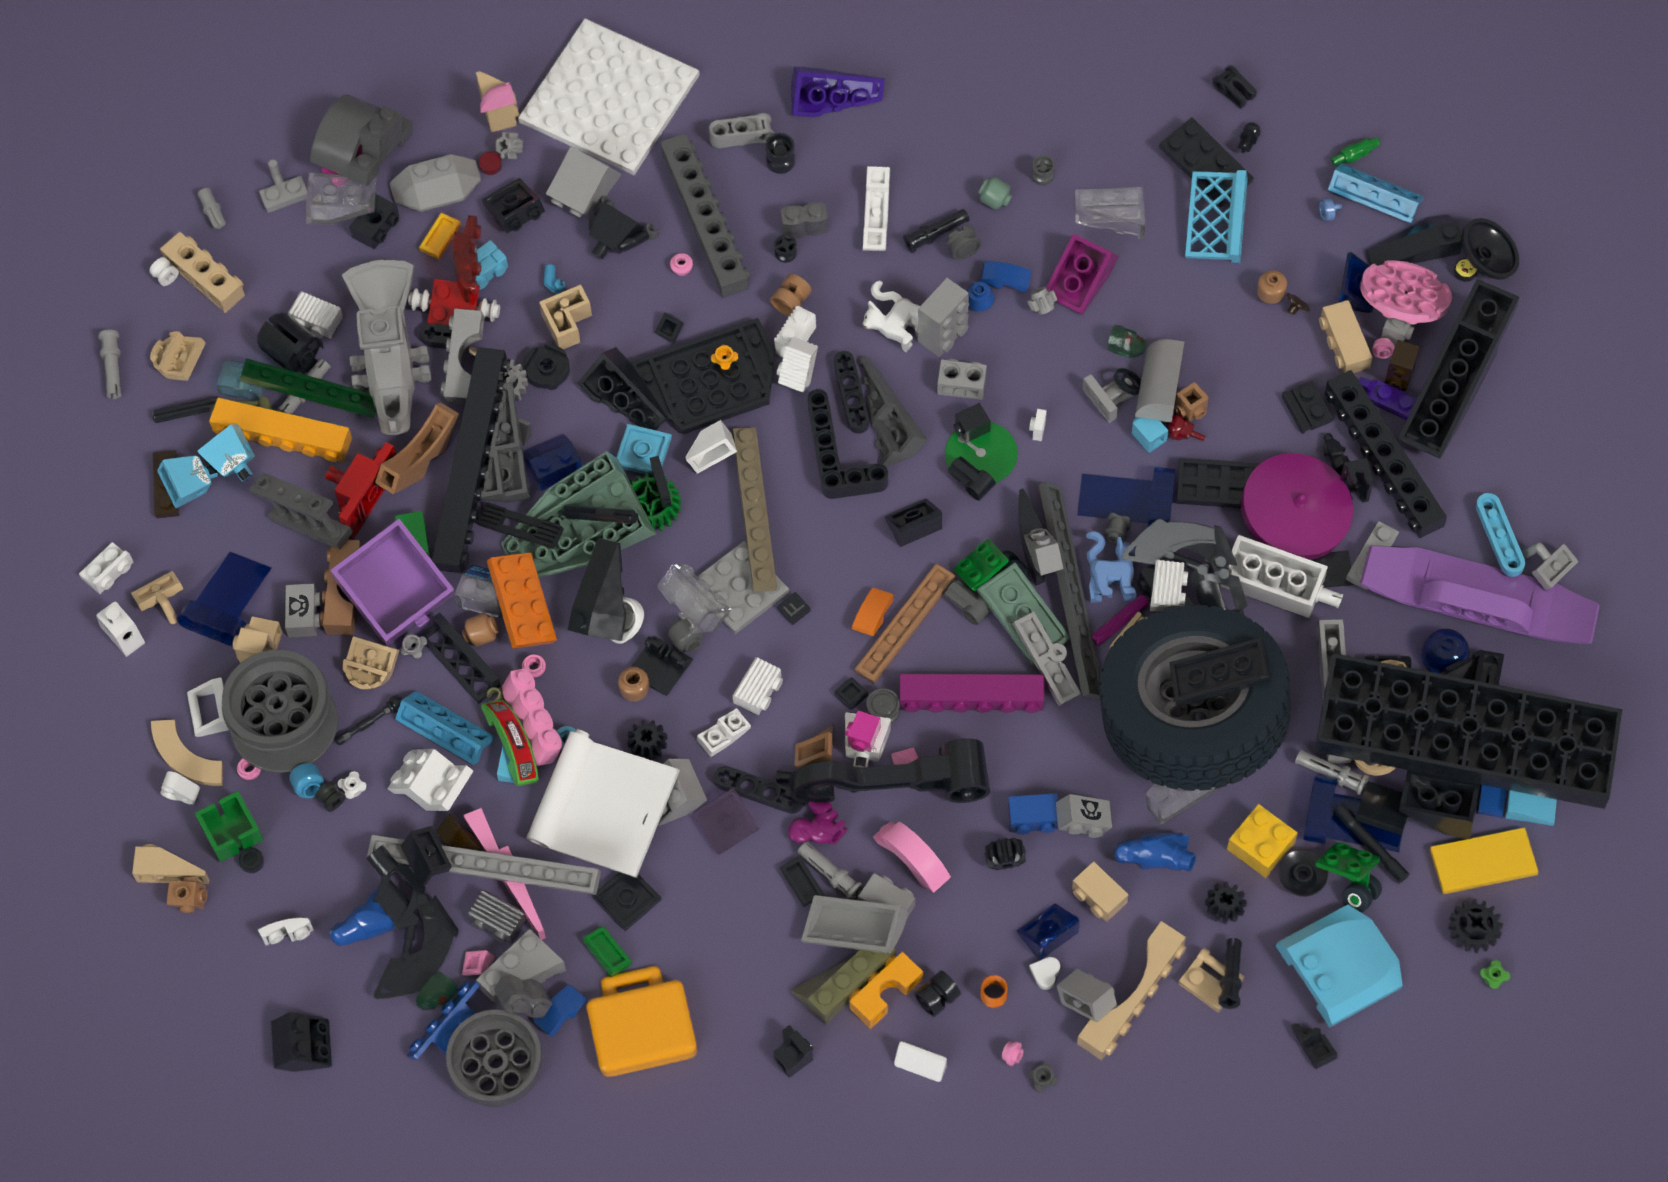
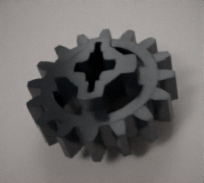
[1448,899,1503,953]

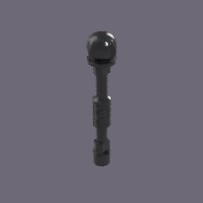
[335,696,402,746]

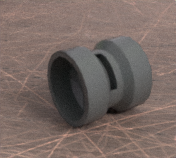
[1032,155,1055,186]

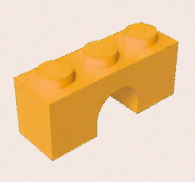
[849,952,923,1029]

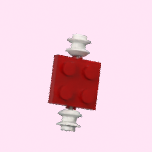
[408,279,500,326]

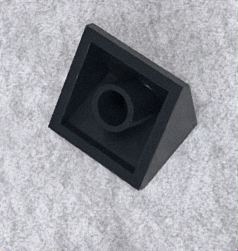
[884,498,942,547]

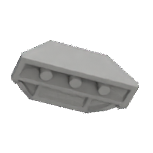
[389,154,481,212]

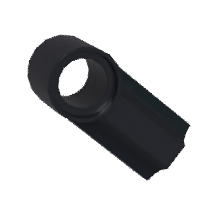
[948,456,996,501]

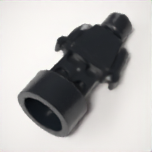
[1323,433,1350,474]

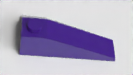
[791,66,885,117]

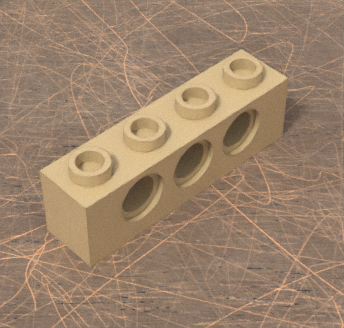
[160,232,245,313]

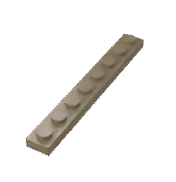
[732,427,777,592]

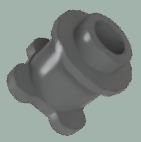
[1104,513,1131,544]

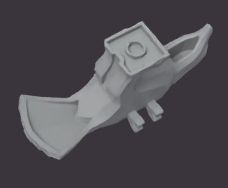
[341,259,431,436]

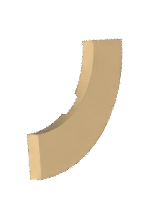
[151,720,223,786]

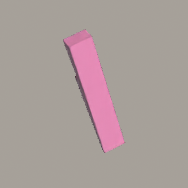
[463,808,546,940]

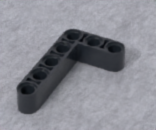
[808,389,888,499]

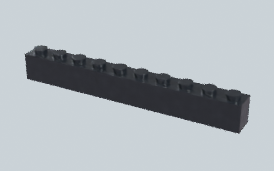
[432,347,510,574]

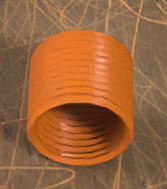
[980,975,1008,1008]

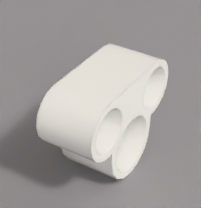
[160,771,200,804]

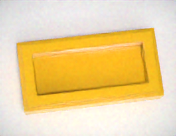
[419,213,461,260]

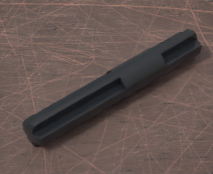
[562,505,639,524]

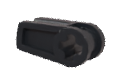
[1212,65,1257,109]

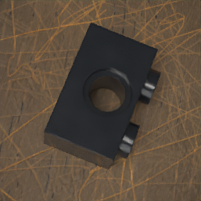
[349,193,399,250]

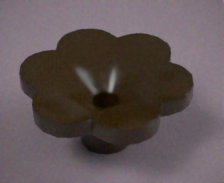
[1286,292,1311,315]

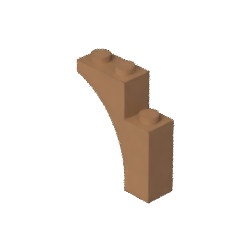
[375,402,459,494]

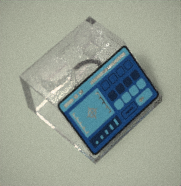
[454,564,503,618]

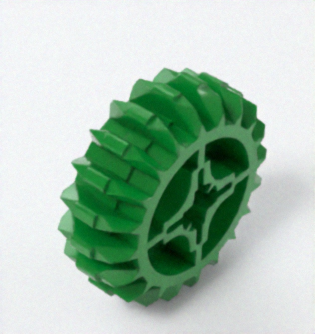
[629,473,682,532]

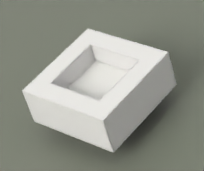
[1029,409,1047,441]

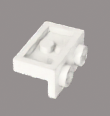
[79,542,134,594]

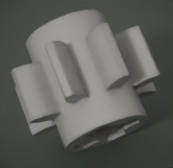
[496,132,523,159]
[1027,286,1057,315]

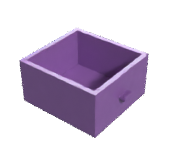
[330,519,454,646]

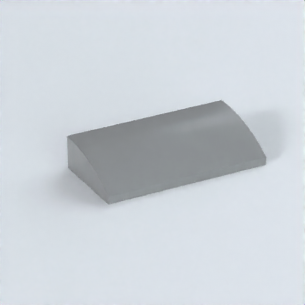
[801,895,909,953]

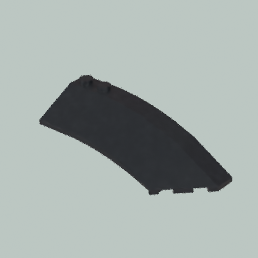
[1399,650,1505,839]

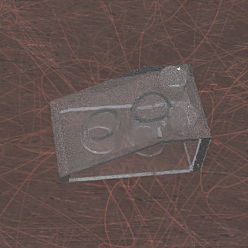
[306,173,377,225]

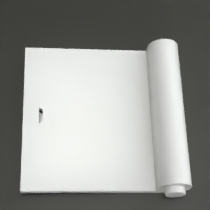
[526,729,680,877]

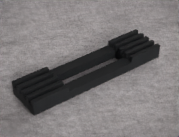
[477,502,564,549]

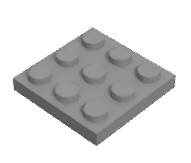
[690,541,789,635]

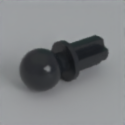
[1238,122,1261,153]

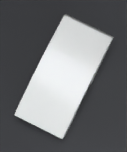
[696,709,751,757]
[258,918,314,946]

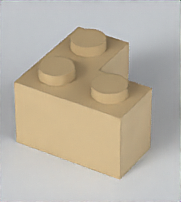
[539,285,592,350]
[233,616,283,663]

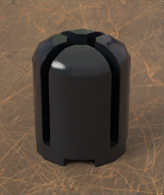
[257,312,323,374]

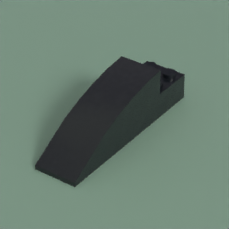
[1398,279,1519,459]

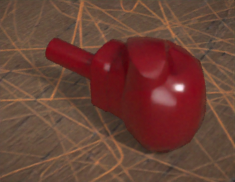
[1166,414,1206,441]

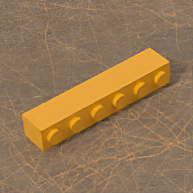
[209,398,352,462]

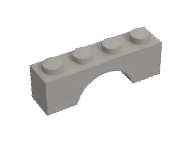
[441,309,485,404]

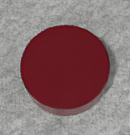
[479,152,502,175]

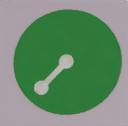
[945,422,1018,483]

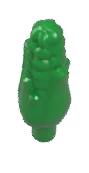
[1331,138,1381,166]

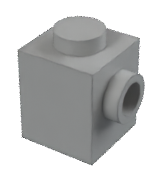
[1381,318,1415,346]

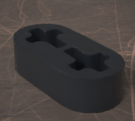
[421,324,452,349]

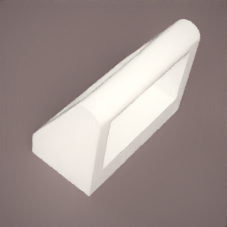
[187,677,229,737]

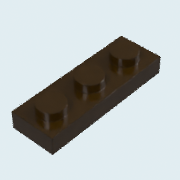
[153,450,179,518]

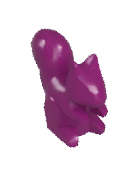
[788,802,847,845]

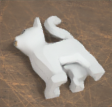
[863,281,920,352]

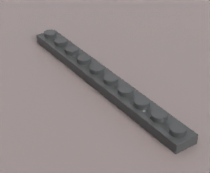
[1039,482,1101,701]

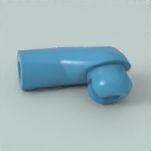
[543,264,566,294]

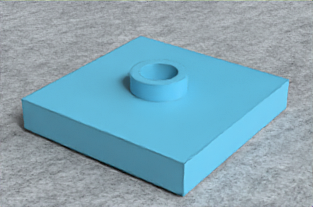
[616,424,672,476]

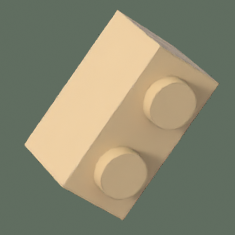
[1072,862,1129,922]

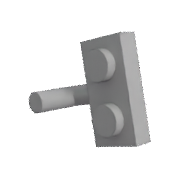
[259,160,310,213]
[1522,542,1579,591]

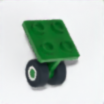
[954,538,1029,592]
[1315,842,1382,913]

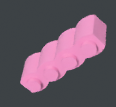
[502,668,562,766]

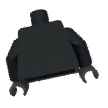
[589,196,659,259]

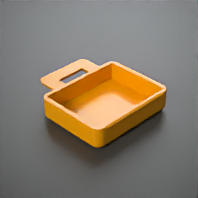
[586,966,697,1077]

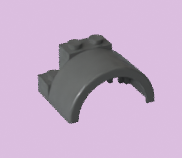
[310,94,413,186]

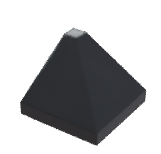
[654,312,684,343]

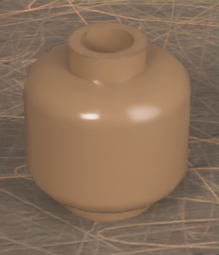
[1257,270,1288,304]
[462,613,499,647]
[618,667,650,702]

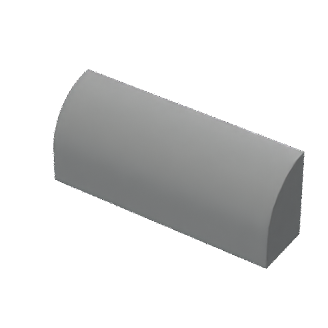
[1135,339,1184,422]

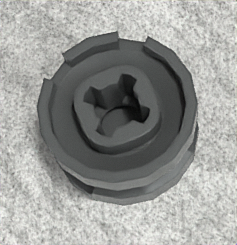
[945,226,981,260]
[867,688,900,724]

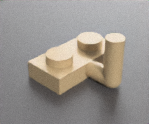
[131,571,183,624]

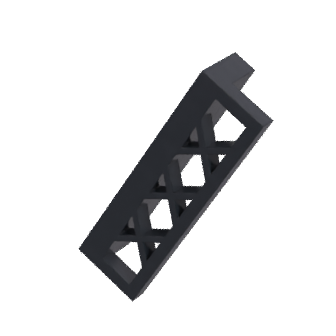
[419,612,501,704]

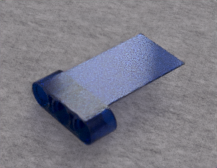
[1078,467,1175,527]
[176,552,272,646]
[1303,775,1403,853]

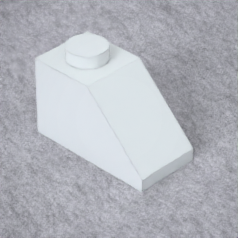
[685,420,737,474]

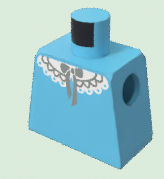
[198,424,255,482]
[157,456,218,508]

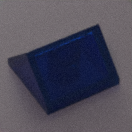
[1338,252,1374,313]
[1017,903,1080,961]

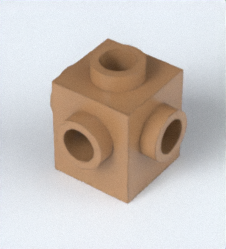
[1174,382,1209,422]
[166,877,207,913]

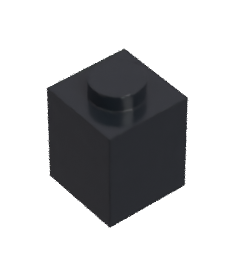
[953,403,991,443]

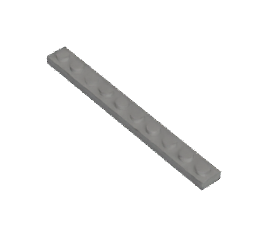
[367,835,601,895]

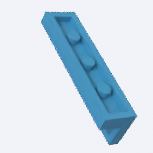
[1328,163,1424,223]
[395,691,495,765]

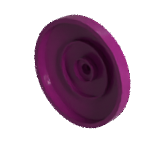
[1240,453,1353,560]

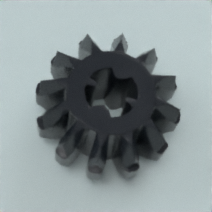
[627,720,668,760]
[985,838,1026,870]
[1205,881,1247,924]

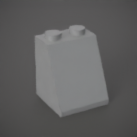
[546,147,621,218]

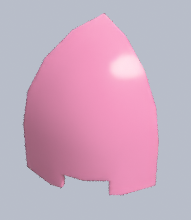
[480,82,515,113]

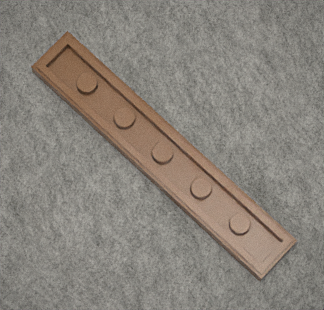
[855,563,956,684]

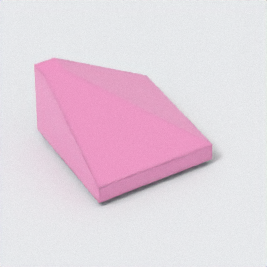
[891,747,918,765]
[462,950,495,976]

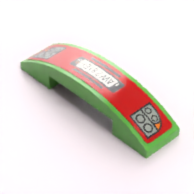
[481,700,539,787]

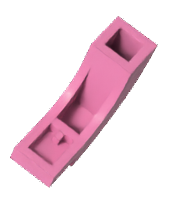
[873,821,951,893]

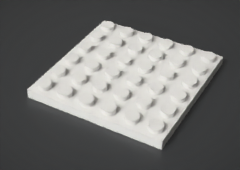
[519,19,700,175]

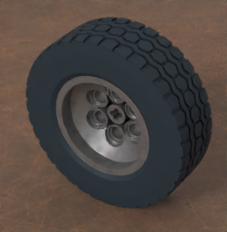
[1099,605,1291,791]

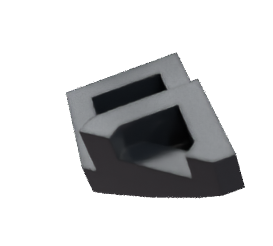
[1292,1023,1337,1069]

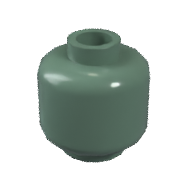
[978,176,1013,210]

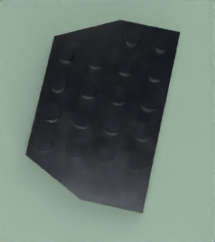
[631,318,775,434]

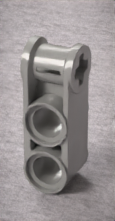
[709,113,774,149]

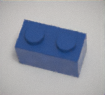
[1008,793,1058,835]

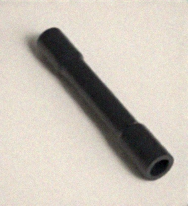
[1333,803,1410,884]

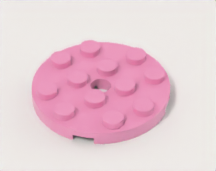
[1360,261,1452,325]

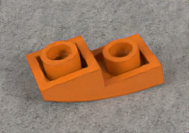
[852,587,894,636]

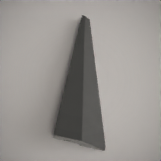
[859,356,927,467]
[481,382,531,503]

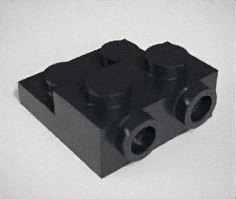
[482,178,545,234]

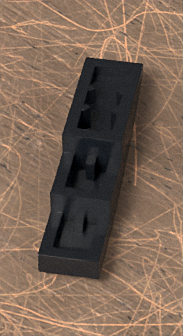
[1018,488,1045,586]

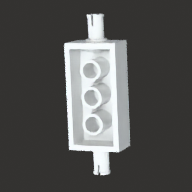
[1204,535,1343,618]

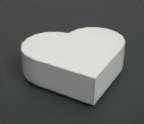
[1029,957,1060,990]

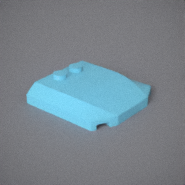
[1276,905,1403,1028]

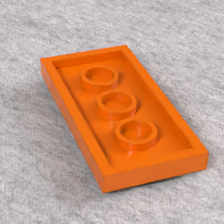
[487,553,557,649]

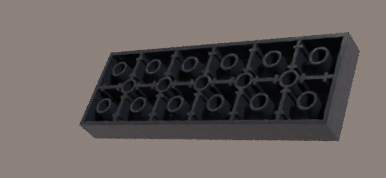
[1314,653,1623,809]

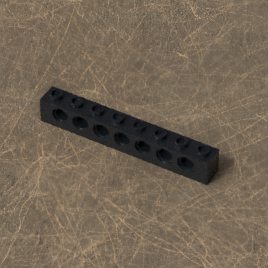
[1324,370,1447,538]

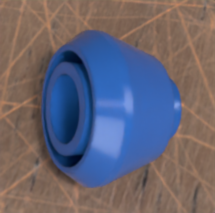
[966,282,995,311]

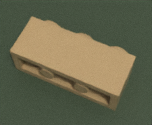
[1319,300,1373,373]

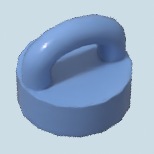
[1319,198,1343,221]

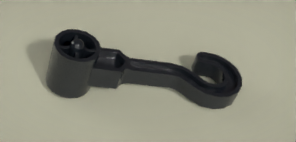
[789,738,991,804]

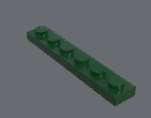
[240,358,376,418]

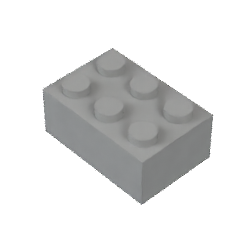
[918,278,969,357]

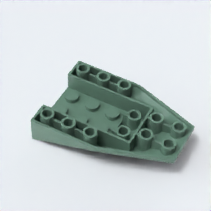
[501,451,656,578]

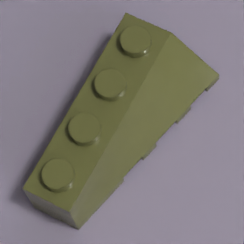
[791,948,896,1025]

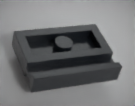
[1282,381,1333,434]

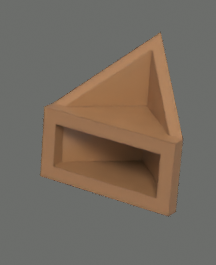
[795,725,833,768]

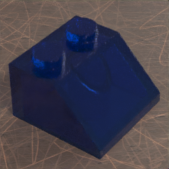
[524,434,582,491]

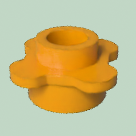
[711,345,738,370]

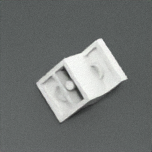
[387,749,473,811]

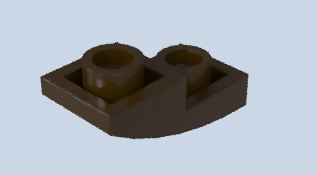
[436,813,483,851]

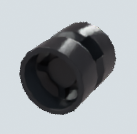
[765,133,795,174]
[914,970,961,1017]

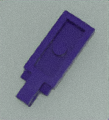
[1358,376,1418,420]

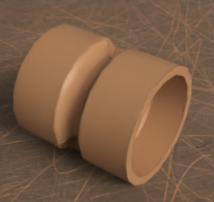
[770,274,812,317]

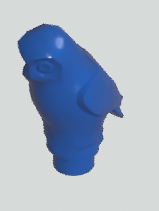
[1114,832,1196,872]
[329,885,395,946]

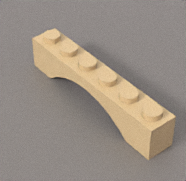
[1077,921,1187,1061]

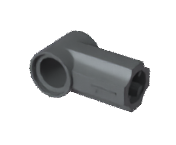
[945,580,991,625]

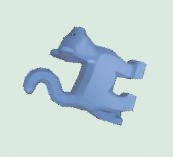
[1086,531,1137,603]

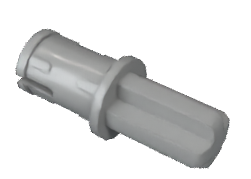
[198,188,226,230]

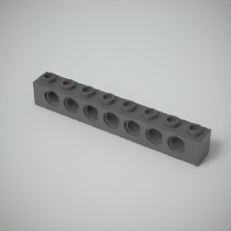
[660,134,750,298]

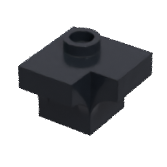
[773,1025,814,1078]

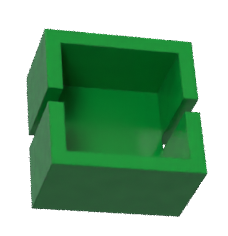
[194,791,264,863]

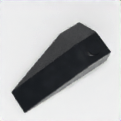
[1366,214,1462,266]
[568,538,626,641]

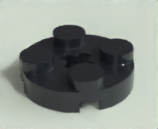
[524,344,570,390]

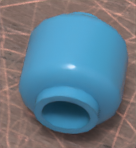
[289,763,324,798]

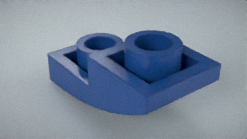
[980,261,1032,293]
[533,984,587,1037]

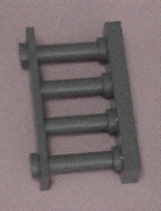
[249,472,353,550]

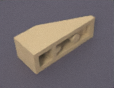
[132,844,210,884]

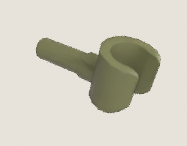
[240,397,272,410]
[487,683,504,701]

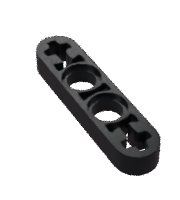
[834,351,869,434]
[714,766,804,814]

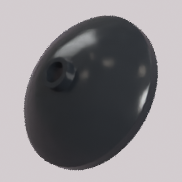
[1461,218,1519,280]

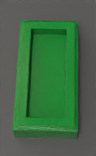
[583,926,632,978]

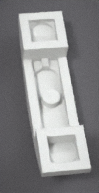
[863,166,890,251]

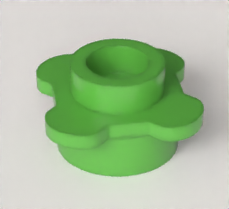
[1480,960,1510,989]

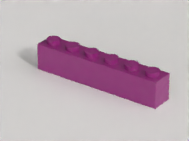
[900,674,1044,713]

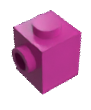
[845,711,881,752]

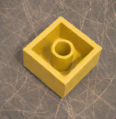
[1227,804,1298,878]

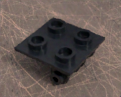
[631,636,693,696]

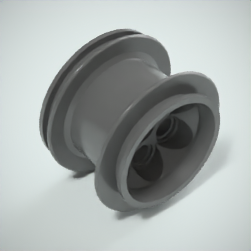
[222,650,338,773]

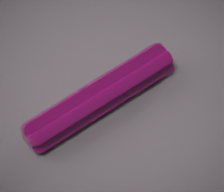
[1091,594,1149,645]

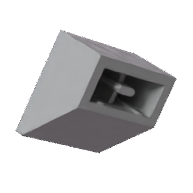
[658,759,707,825]

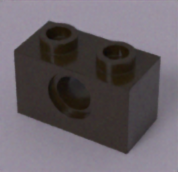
[1385,340,1420,391]

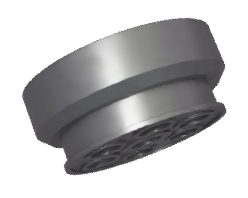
[446,1010,543,1107]

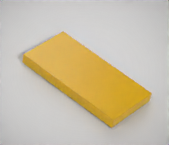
[1430,828,1539,895]

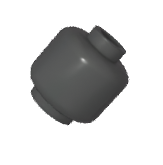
[668,617,703,653]

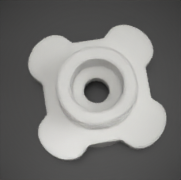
[338,771,366,799]

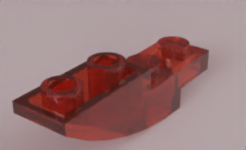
[452,215,482,303]

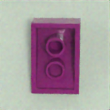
[1046,233,1119,315]

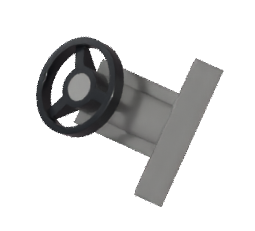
[1083,368,1141,423]

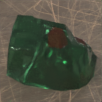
[1107,325,1147,358]
[416,972,458,1011]

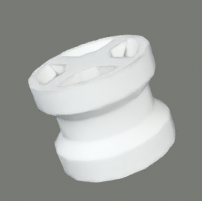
[149,257,179,286]

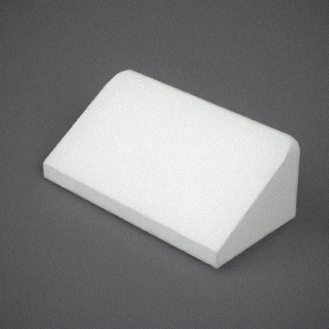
[895,1042,947,1082]

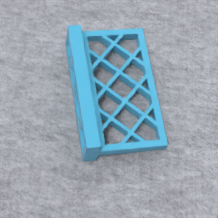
[1185,170,1248,263]

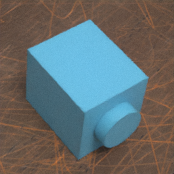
[1131,417,1168,453]

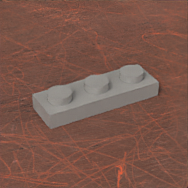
[1345,521,1399,591]

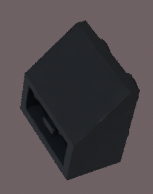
[271,1012,332,1072]

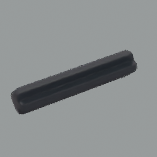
[152,396,218,423]

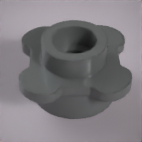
[1028,1063,1058,1092]

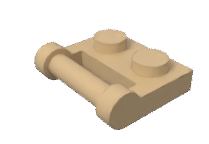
[1178,948,1245,1013]

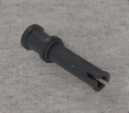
[903,209,970,253]
[1218,938,1242,1009]

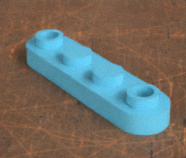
[1476,493,1525,577]

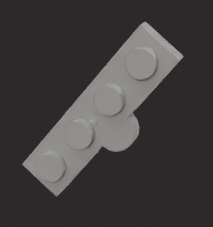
[1012,612,1081,706]

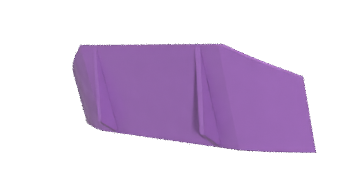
[1360,546,1600,644]

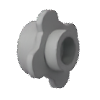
[400,633,427,659]

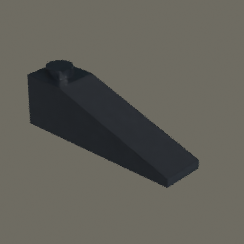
[577,347,668,431]

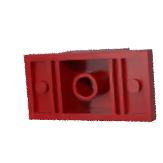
[325,442,396,540]

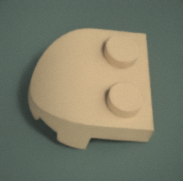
[150,331,206,381]
[343,636,399,689]

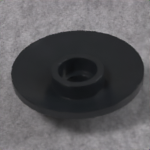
[1279,850,1328,897]

